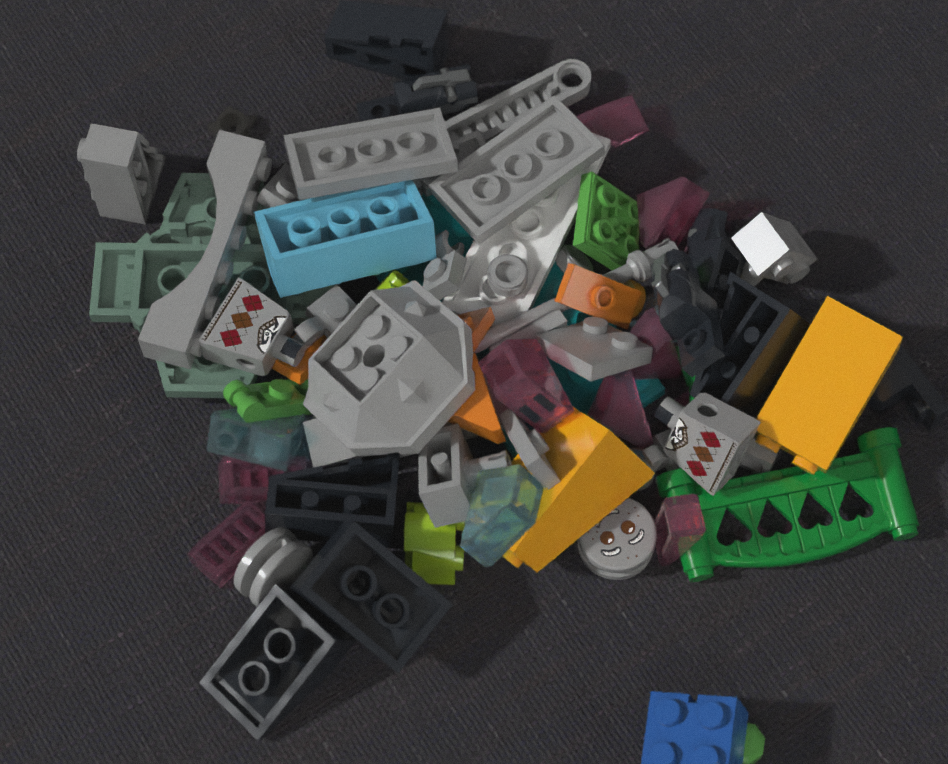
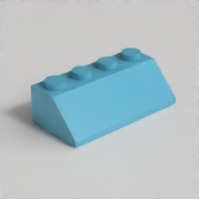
[254,180,437,298]

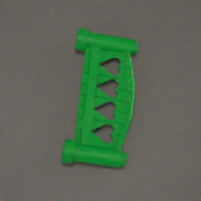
[655,427,919,582]

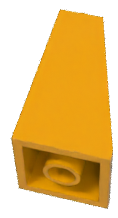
[755,296,903,475]
[470,400,655,573]

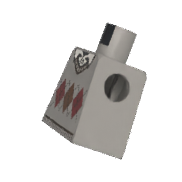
[199,278,306,376]
[654,393,761,496]

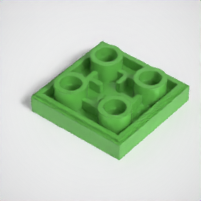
[573,172,643,270]

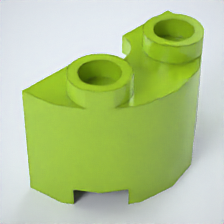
[404,502,465,585]

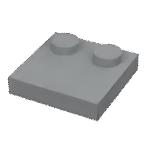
[534,317,653,381]

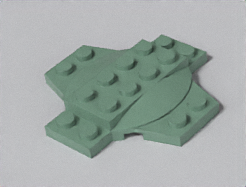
[89,173,335,398]

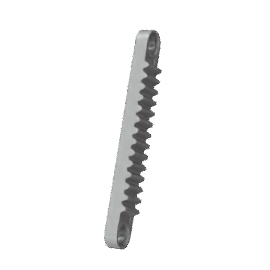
[445,59,591,142]

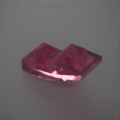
[576,95,649,148]

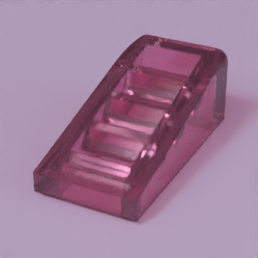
[218,456,306,504]
[655,494,706,567]
[187,500,265,588]

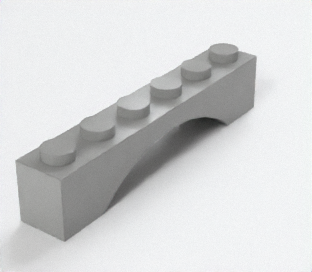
[138,130,272,369]

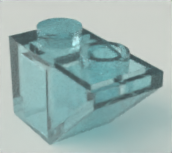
[206,408,305,471]
[460,464,543,567]

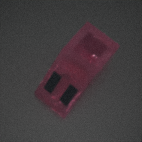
[478,339,575,433]

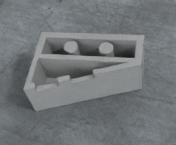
[77,123,166,224]

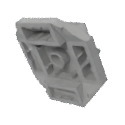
[303,280,476,456]

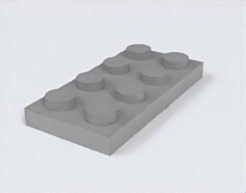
[429,95,605,245]
[284,108,458,200]

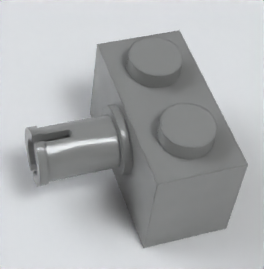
[731,212,817,286]
[418,424,513,528]

